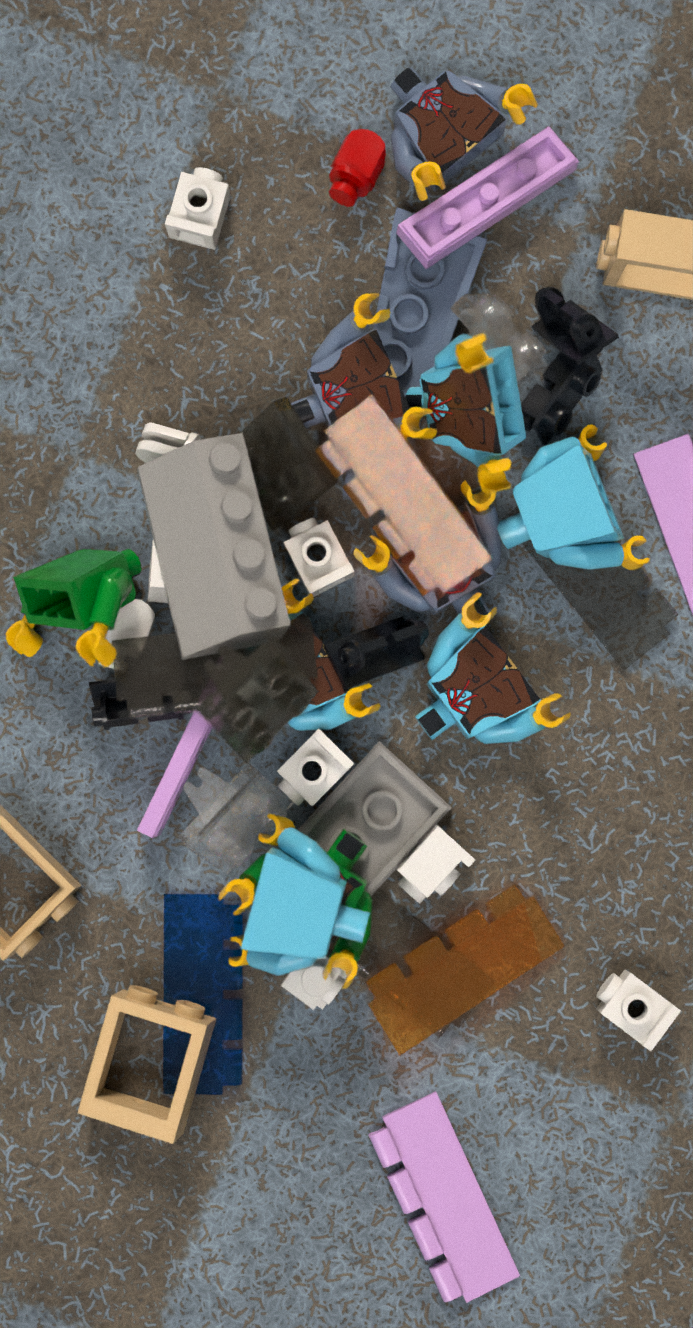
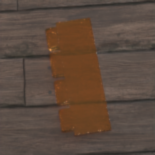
[315,394,493,596]
[365,884,565,1056]

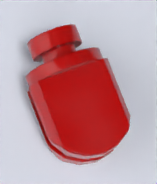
[329,129,386,207]

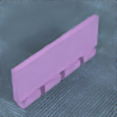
[633,434,693,615]
[368,1091,520,1303]

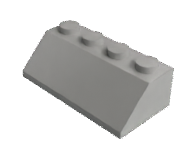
[137,433,291,660]

